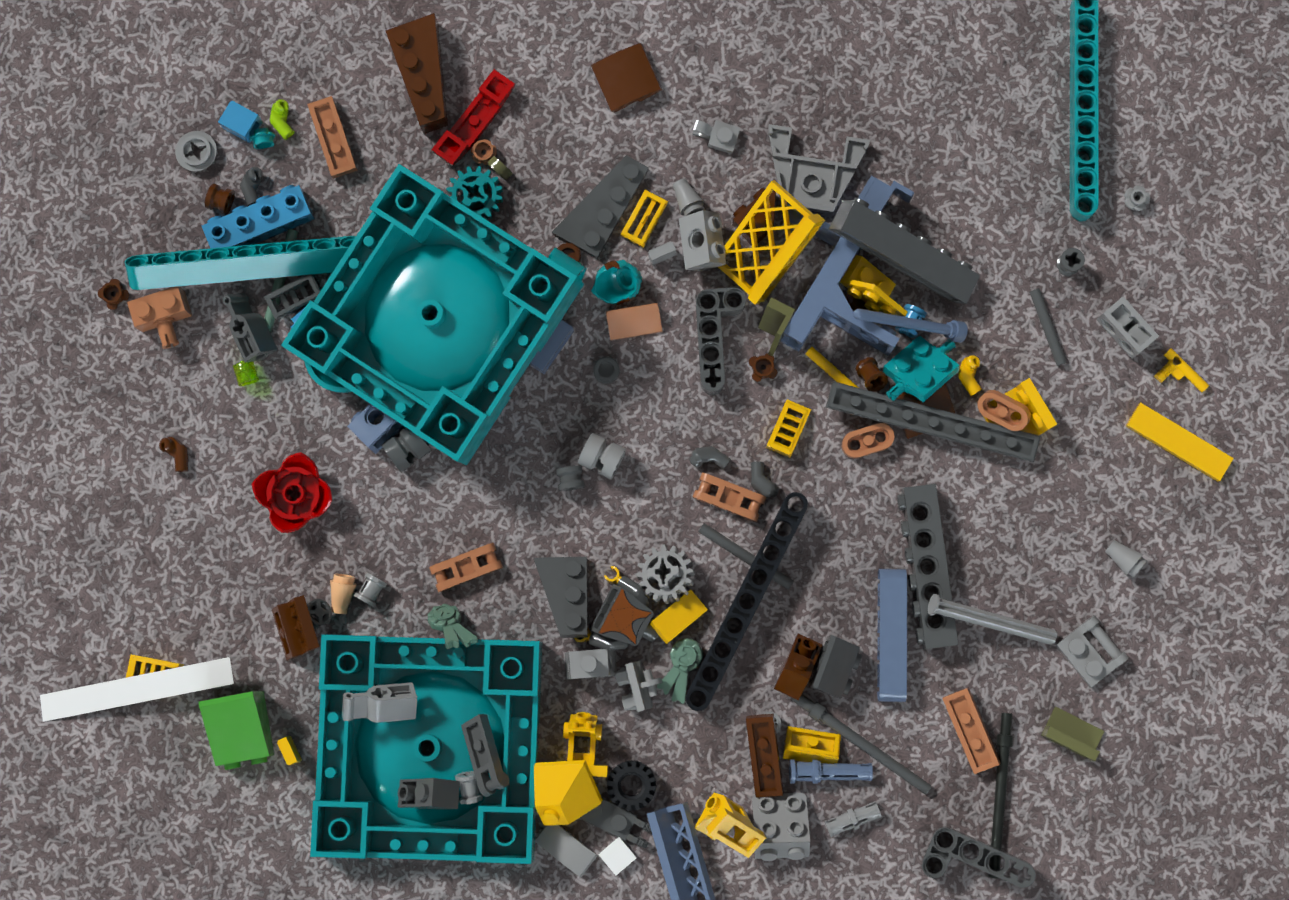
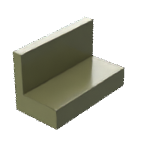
[758,297,795,357]
[1041,706,1105,761]

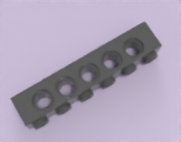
[897,484,958,649]

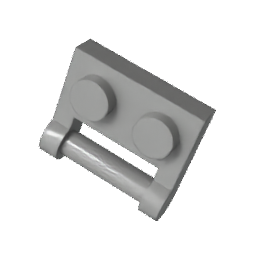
[1056,615,1129,688]

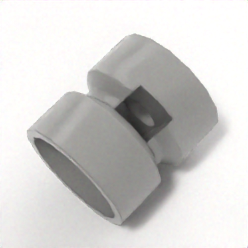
[578,433,626,480]

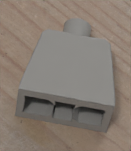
[564,649,617,680]

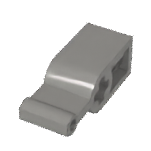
[342,682,417,722]

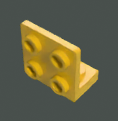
[840,255,908,317]
[982,378,1057,436]

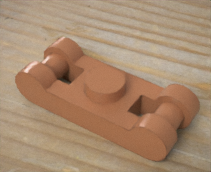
[692,472,766,523]
[429,543,503,593]

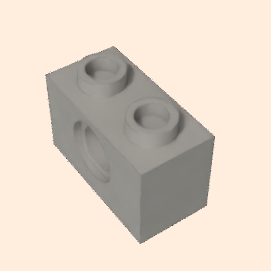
[679,210,726,271]

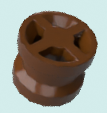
[205,184,235,215]

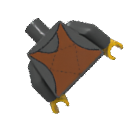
[574,566,658,651]

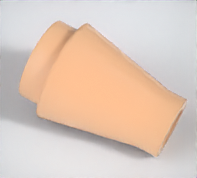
[330,574,357,614]

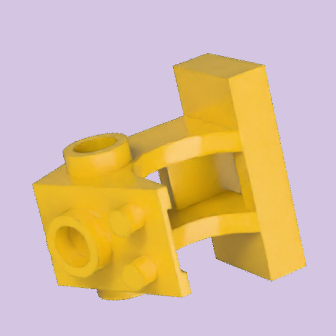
[563,712,608,777]
[695,792,766,858]

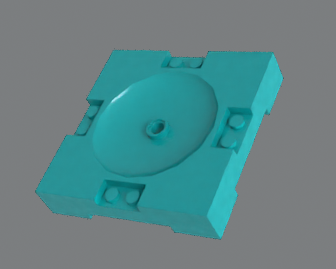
[281,164,584,465]
[310,634,542,864]

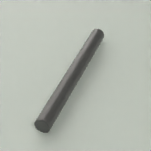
[698,523,794,590]

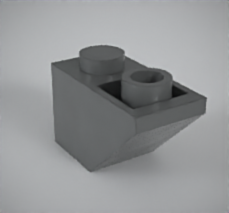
[398,778,460,810]

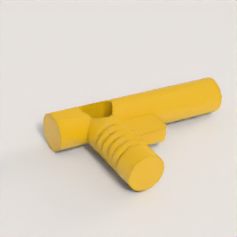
[1154,348,1209,393]

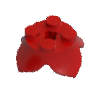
[252,452,332,533]

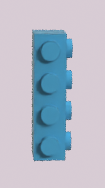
[202,185,315,248]

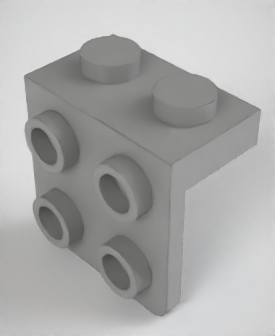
[752,793,810,861]

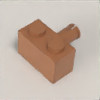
[127,286,192,349]

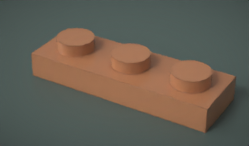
[307,96,358,179]
[942,687,1001,774]

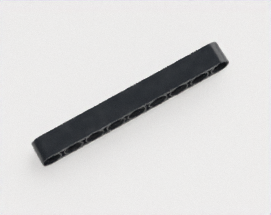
[686,492,808,711]

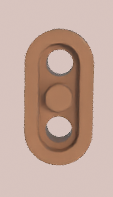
[977,390,1031,431]
[841,423,895,459]

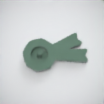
[428,604,478,649]
[657,638,704,704]

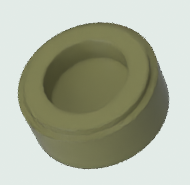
[487,156,513,180]

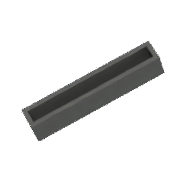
[829,198,980,304]

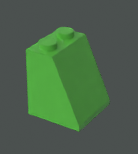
[199,691,274,770]

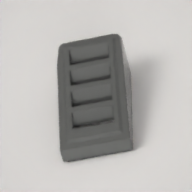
[264,274,321,320]

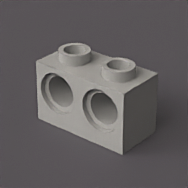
[1096,297,1159,359]

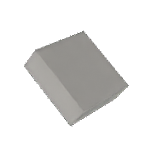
[648,241,676,266]

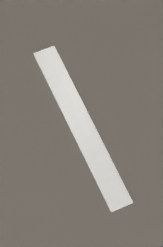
[40,657,234,722]

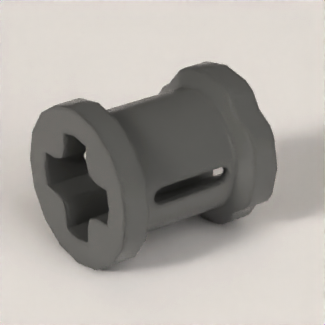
[1056,248,1085,276]

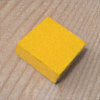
[277,736,302,765]

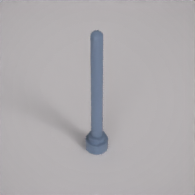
[853,309,968,343]

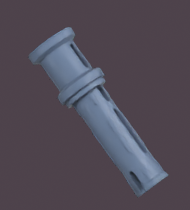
[789,759,873,784]

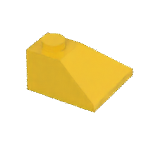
[534,760,602,826]

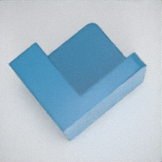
[218,101,263,143]

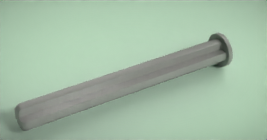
[928,594,1057,644]

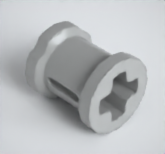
[354,573,387,607]
[455,771,483,804]

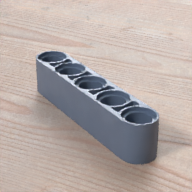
[877,569,907,702]

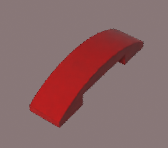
[431,69,515,166]

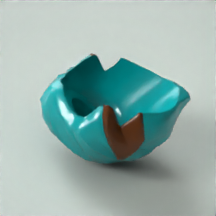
[591,260,643,305]

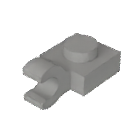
[692,120,740,154]

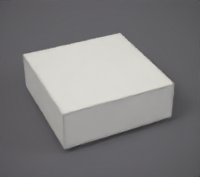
[598,837,637,876]

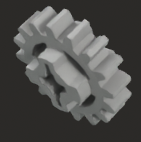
[636,545,695,604]

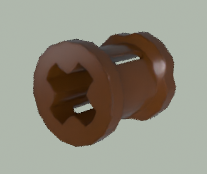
[855,357,888,392]

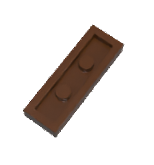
[746,713,784,798]

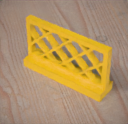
[718,180,825,305]

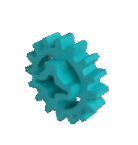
[446,166,503,220]

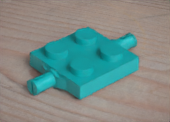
[883,335,960,402]

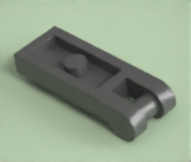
[461,714,509,797]

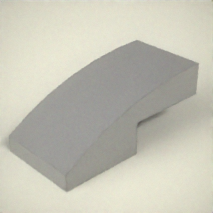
[535,825,598,877]

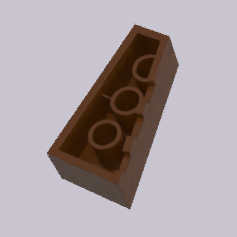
[386,13,448,134]

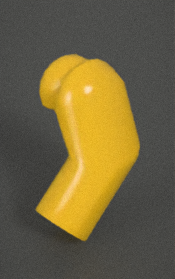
[958,355,982,396]

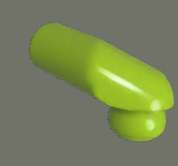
[270,99,294,140]

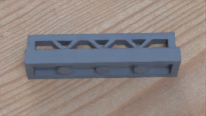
[647,802,715,900]

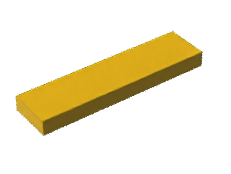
[1126,403,1234,482]

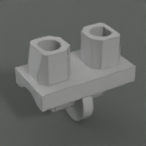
[615,661,663,712]

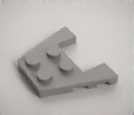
[768,124,870,215]

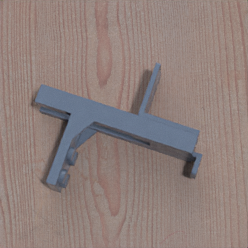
[781,175,914,356]

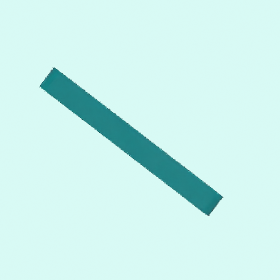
[1070,0,1099,222]
[125,236,356,290]

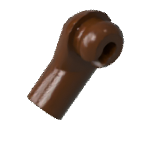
[159,437,189,472]

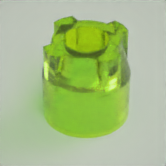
[233,361,259,387]

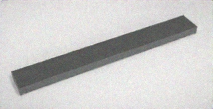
[825,381,1041,462]

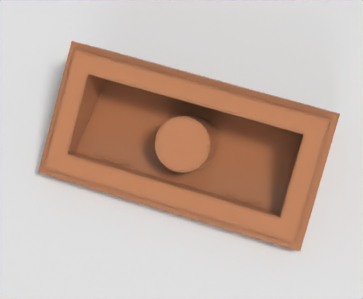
[606,303,662,340]

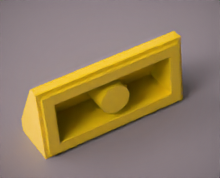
[783,726,841,764]

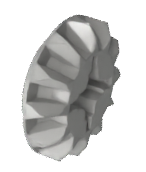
[175,131,218,173]

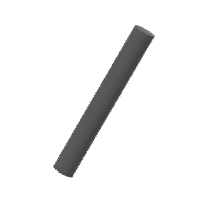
[1029,288,1067,366]

